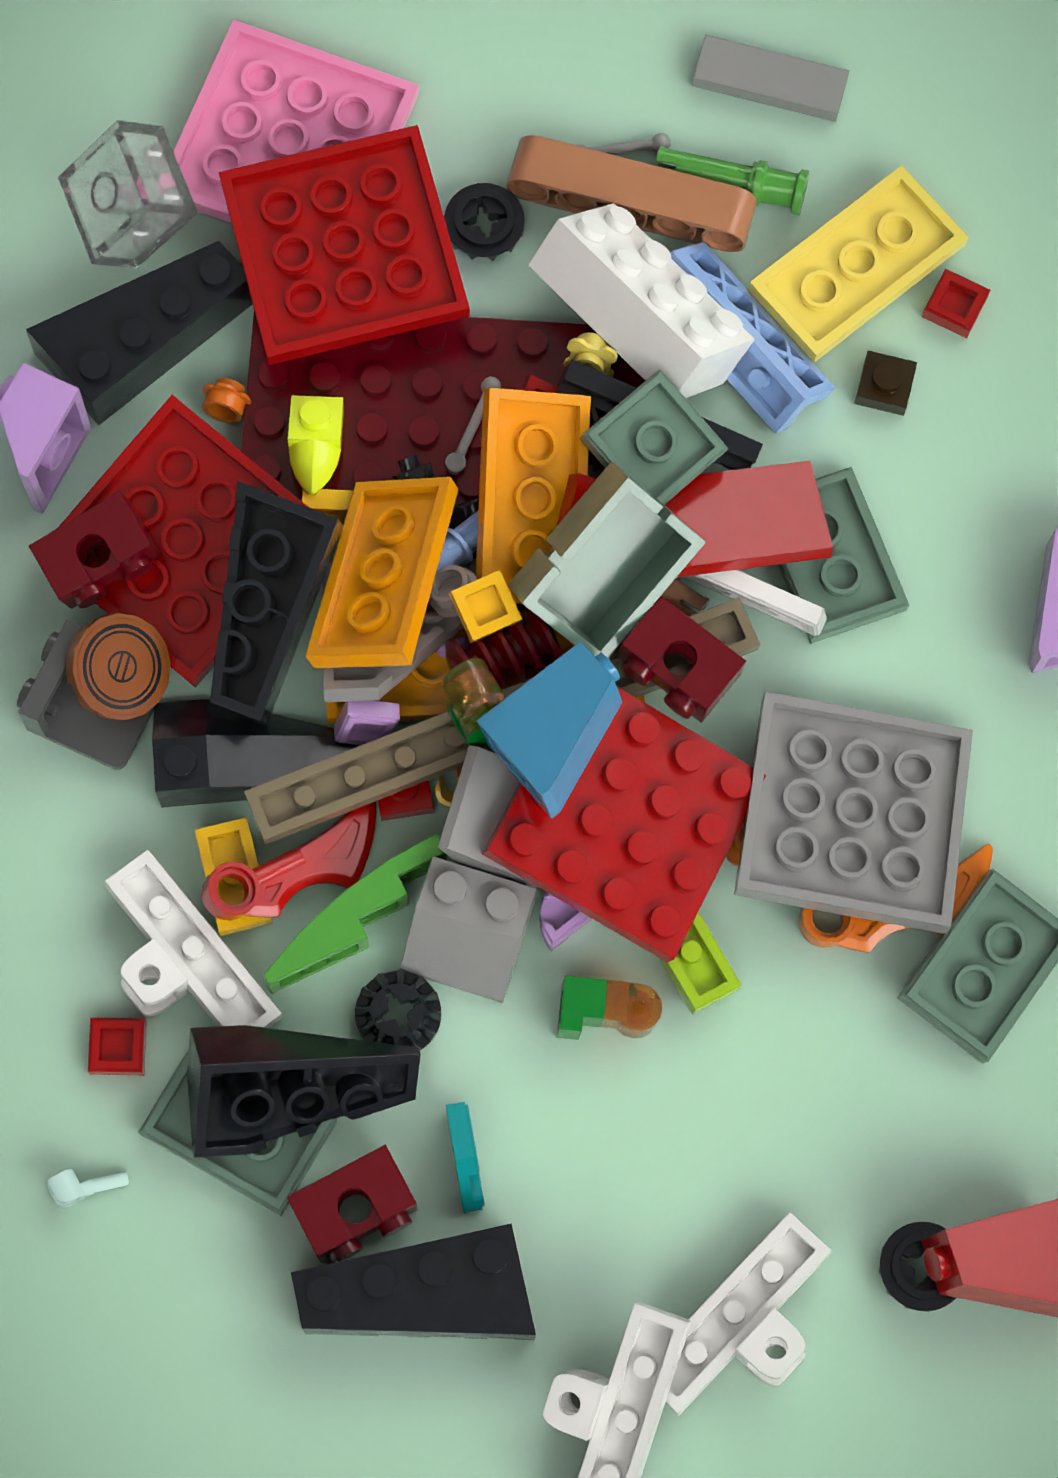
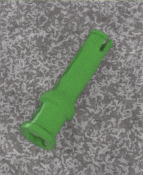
[655,146,809,215]

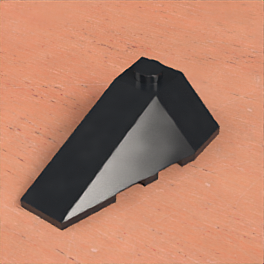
[152,699,361,808]
[187,1025,421,1158]

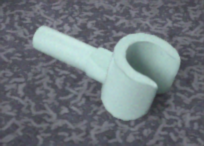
[47,1169,129,1208]

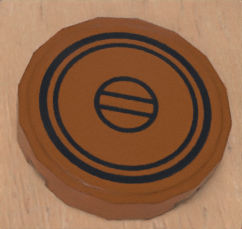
[65,613,171,720]

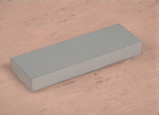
[692,35,850,122]

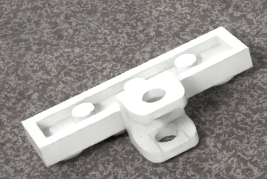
[105,850,282,1028]
[665,1212,831,1416]
[543,1302,691,1478]

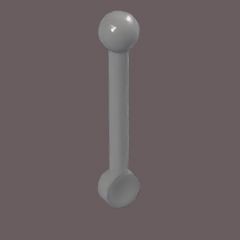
[577,133,671,154]
[445,376,501,475]

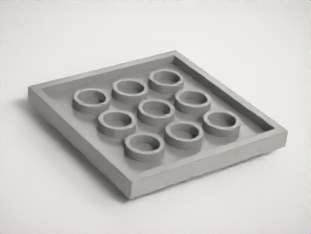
[734,691,973,934]

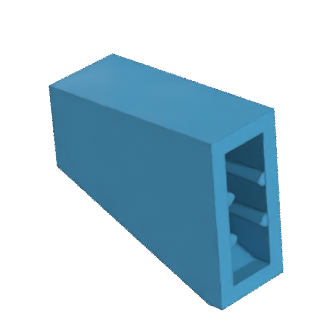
[477,641,622,819]

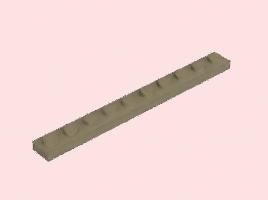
[244,597,760,845]

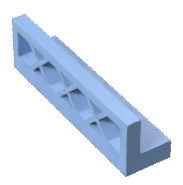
[671,242,835,434]

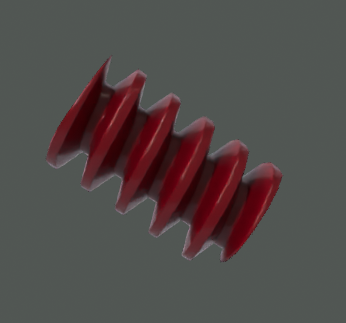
[445,608,563,692]

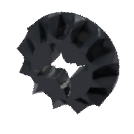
[444,183,525,261]
[354,969,441,1051]
[878,1222,956,1312]

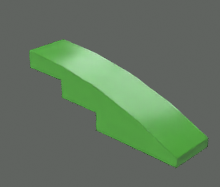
[264,833,447,994]

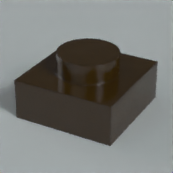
[854,350,917,416]

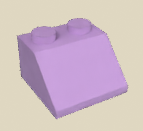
[0,362,92,514]

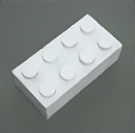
[528,203,755,398]

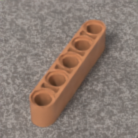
[506,135,757,252]

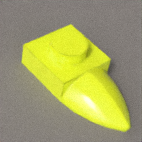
[288,395,344,495]

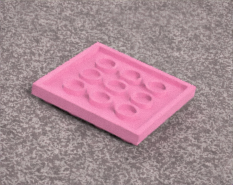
[156,19,419,224]

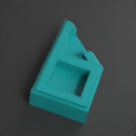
[446,1102,485,1213]

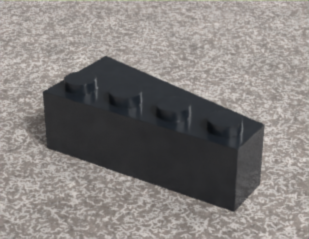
[26,241,252,425]
[210,481,344,724]
[291,1223,536,1340]

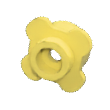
[564,333,618,377]

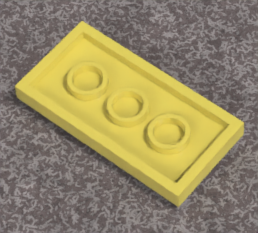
[748,165,969,363]

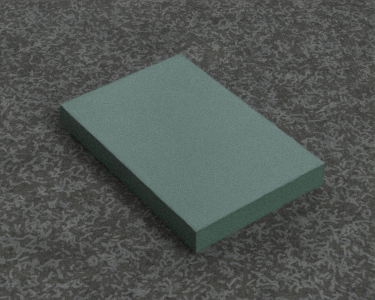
[778,467,909,644]
[897,868,1058,1064]
[139,1049,337,1216]

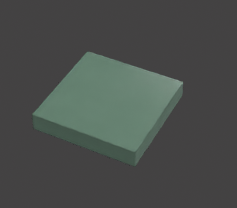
[579,369,729,505]

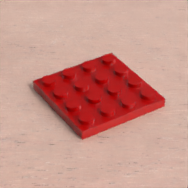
[219,125,470,365]
[58,395,309,688]
[482,686,766,962]

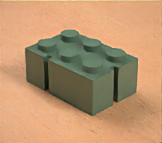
[508,461,706,658]

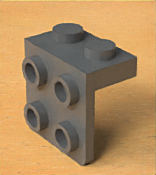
[17,619,156,770]

